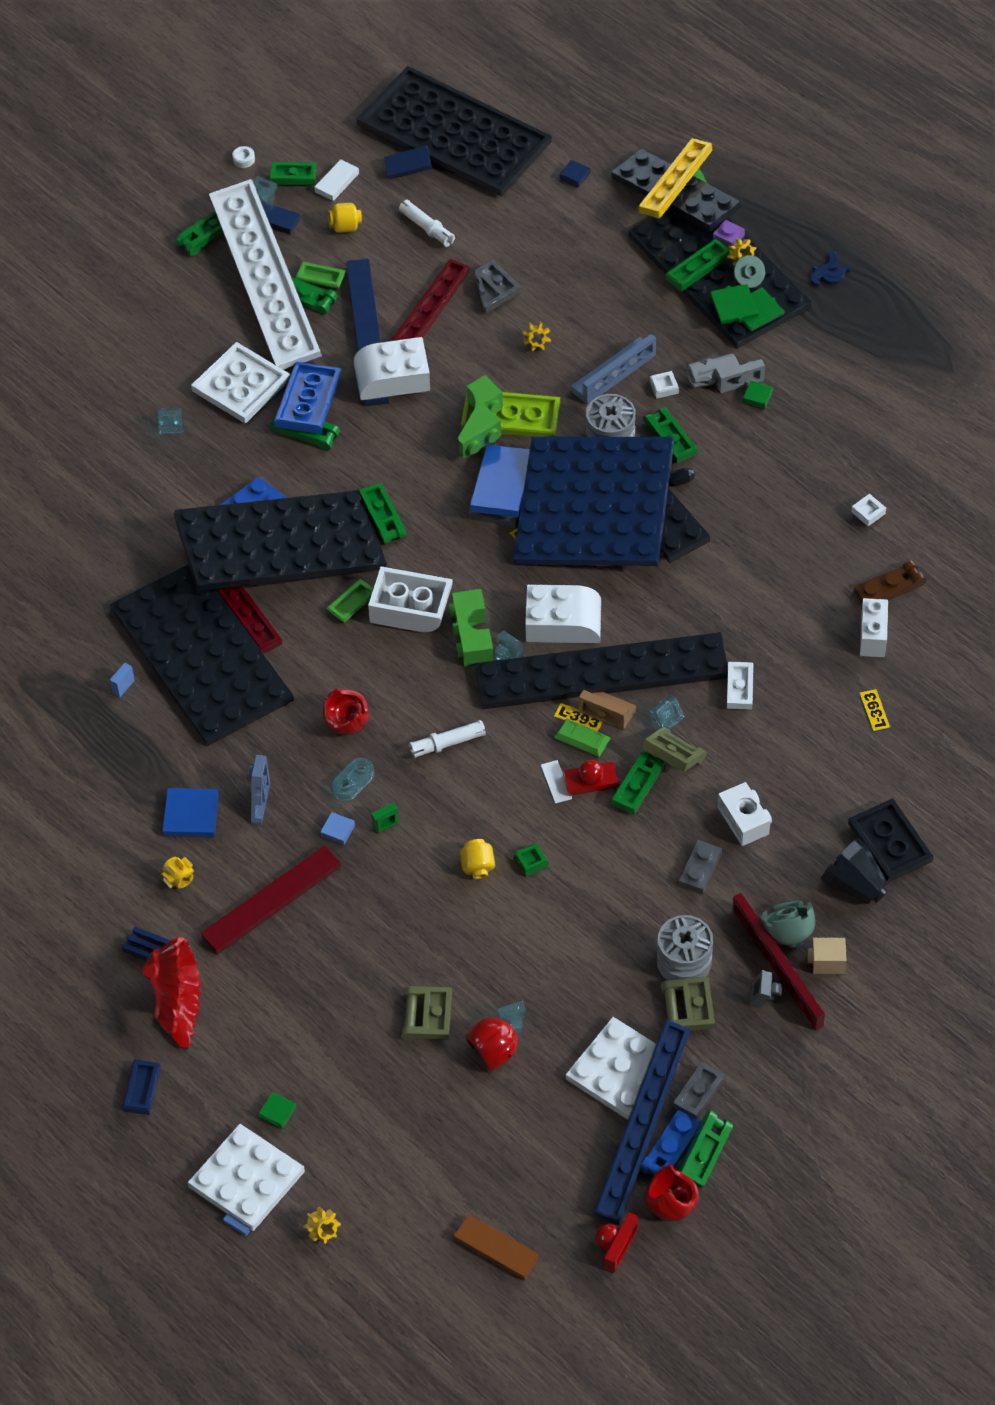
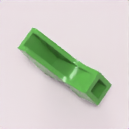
[458,375,503,459]

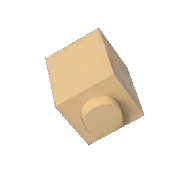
[807,938,846,974]

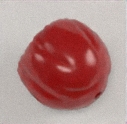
[323,688,370,735]
[466,1017,518,1073]
[644,1164,699,1222]

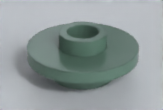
[734,255,765,288]

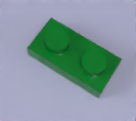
[270,162,317,185]

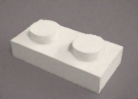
[727,662,753,710]

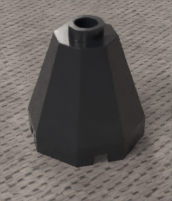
[820,838,888,904]

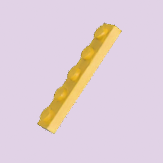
[639,138,712,219]

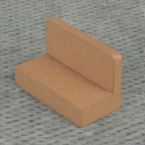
[579,690,636,731]

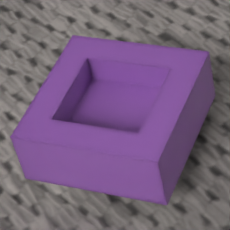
[713,220,745,247]

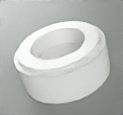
[232,146,255,168]

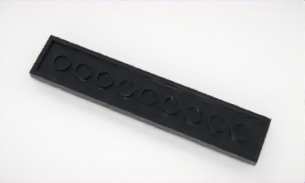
[475,632,728,709]

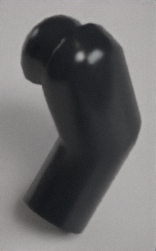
[669,468,695,486]

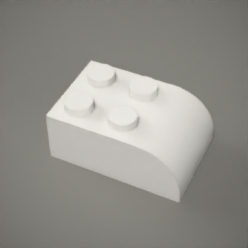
[354,337,430,400]
[368,567,452,632]
[526,585,601,643]

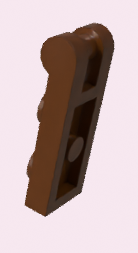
[854,560,926,604]

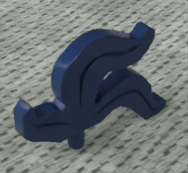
[811,249,850,286]

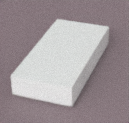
[315,159,359,201]

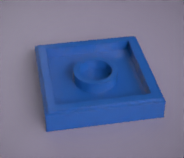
[163,788,219,837]

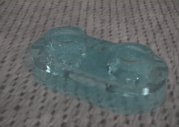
[332,758,375,801]

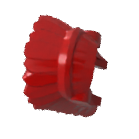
[143,936,202,1049]

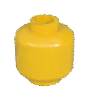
[328,203,362,233]
[459,839,495,879]

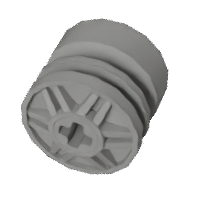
[586,394,636,437]
[657,915,713,980]

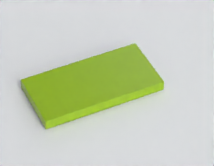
[461,392,561,437]

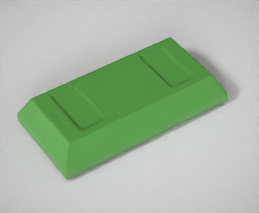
[296,262,346,290]
[326,579,374,623]
[554,719,611,758]

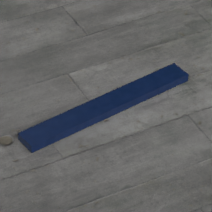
[346,259,389,406]
[593,1019,691,1225]

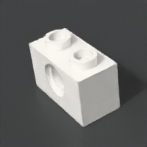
[860,598,888,657]
[718,782,772,846]

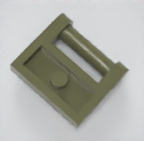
[642,727,707,772]
[661,977,715,1031]
[401,986,452,1041]

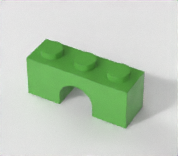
[448,589,494,667]

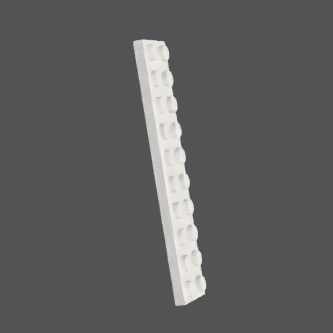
[209,179,321,370]

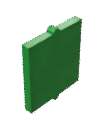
[710,284,759,324]
[742,288,784,331]

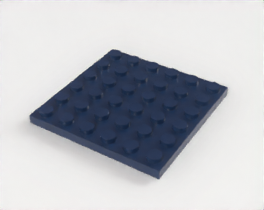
[513,437,674,566]

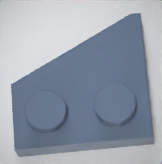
[248,755,271,825]

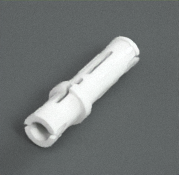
[399,200,455,247]
[409,720,486,758]

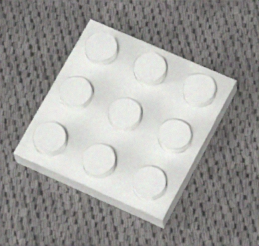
[191,342,290,424]
[566,1017,679,1120]
[188,1124,305,1231]

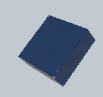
[560,159,590,187]

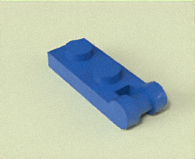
[640,1110,702,1175]

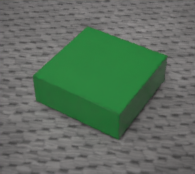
[743,381,773,409]
[371,802,399,833]
[514,843,549,877]
[259,1092,297,1129]

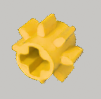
[727,239,757,266]
[522,322,551,351]
[162,857,194,889]
[304,1207,341,1244]

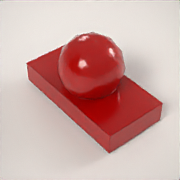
[563,760,619,796]
[595,1212,639,1274]

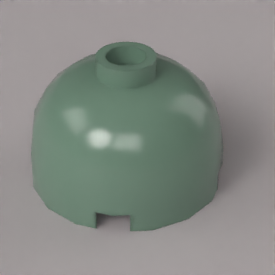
[761,900,816,948]

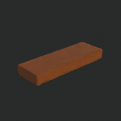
[454,1214,540,1281]

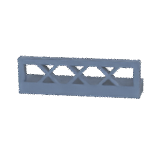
[571,334,656,405]

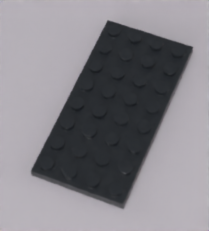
[356,66,552,197]
[628,209,812,349]
[174,490,387,591]
[110,564,294,746]

